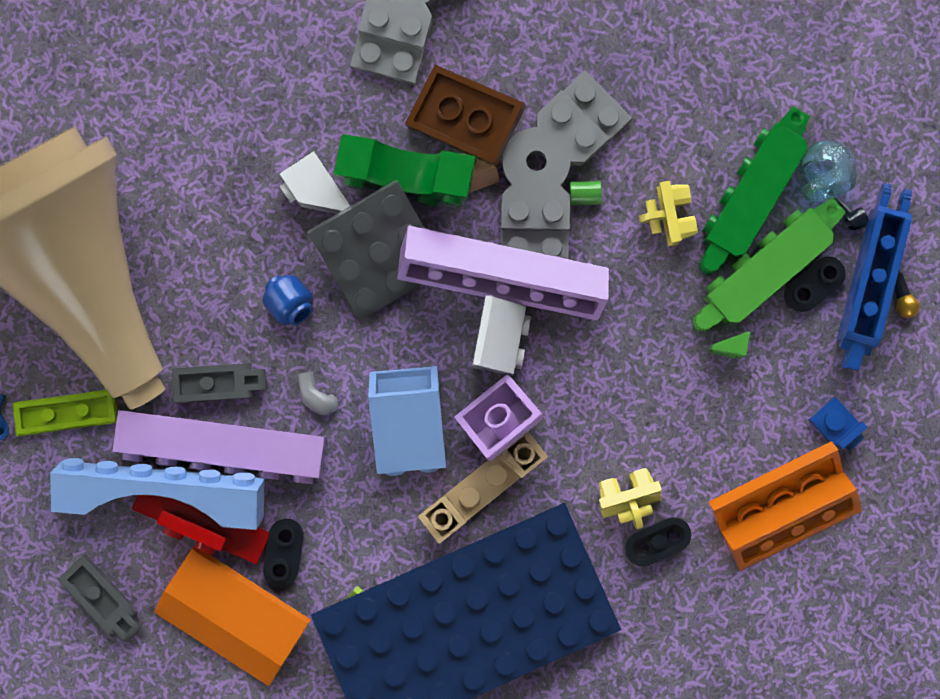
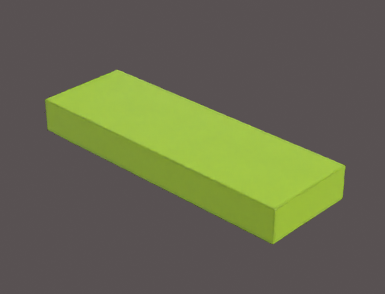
[12,390,118,437]

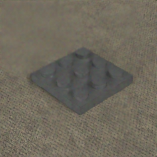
[307,180,424,320]

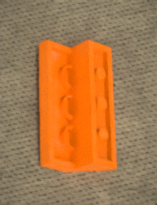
[708,441,862,571]
[154,545,311,686]

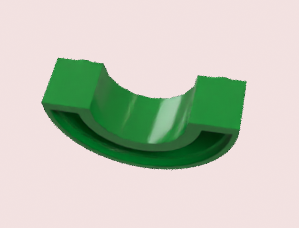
[334,134,476,208]

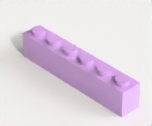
[397,226,609,320]
[112,410,327,484]

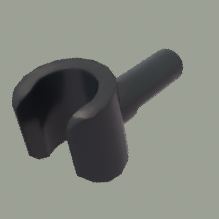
[826,190,869,230]

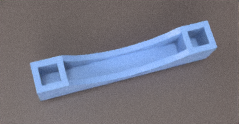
[50,458,265,530]

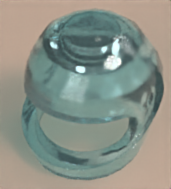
[800,140,857,201]

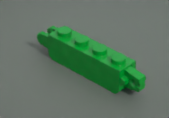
[698,106,810,275]

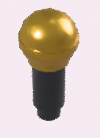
[894,270,920,318]

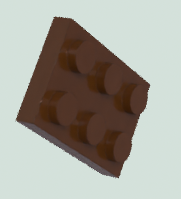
[405,64,526,167]

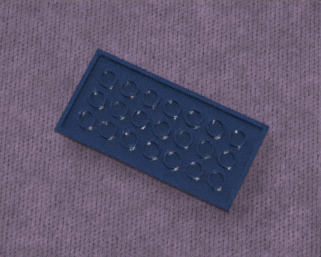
[310,503,621,699]

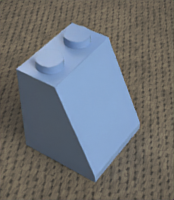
[368,366,446,476]

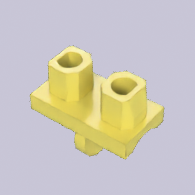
[638,181,698,247]
[599,468,662,530]

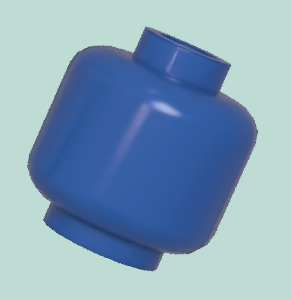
[262,275,314,326]

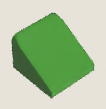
[708,331,750,359]

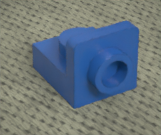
[808,396,867,450]

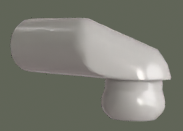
[297,372,338,415]

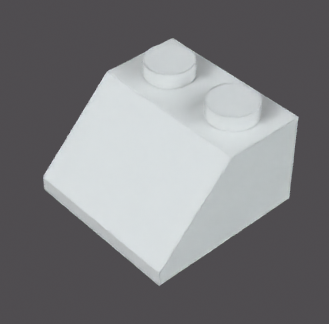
[473,295,531,376]

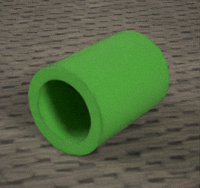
[569,181,602,206]

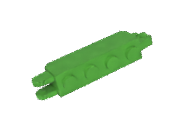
[691,198,846,333]

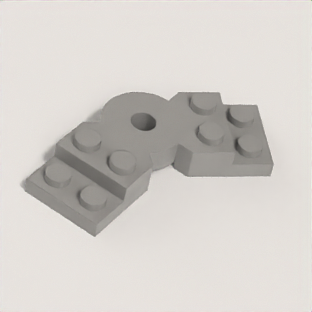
[350,0,435,85]
[501,70,632,259]

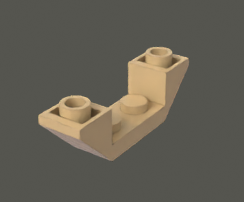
[418,432,548,544]

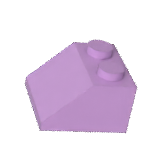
[454,374,545,462]

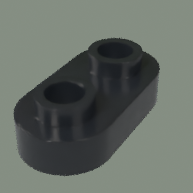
[784,257,846,313]
[624,517,691,567]
[263,518,304,587]

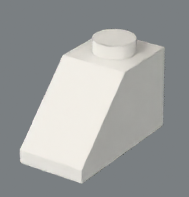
[280,151,350,214]

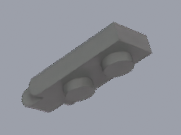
[172,363,267,403]
[57,555,143,642]

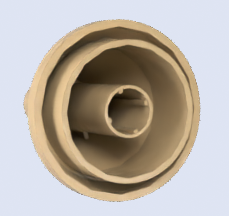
[0,127,166,410]

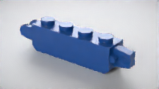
[836,183,912,371]

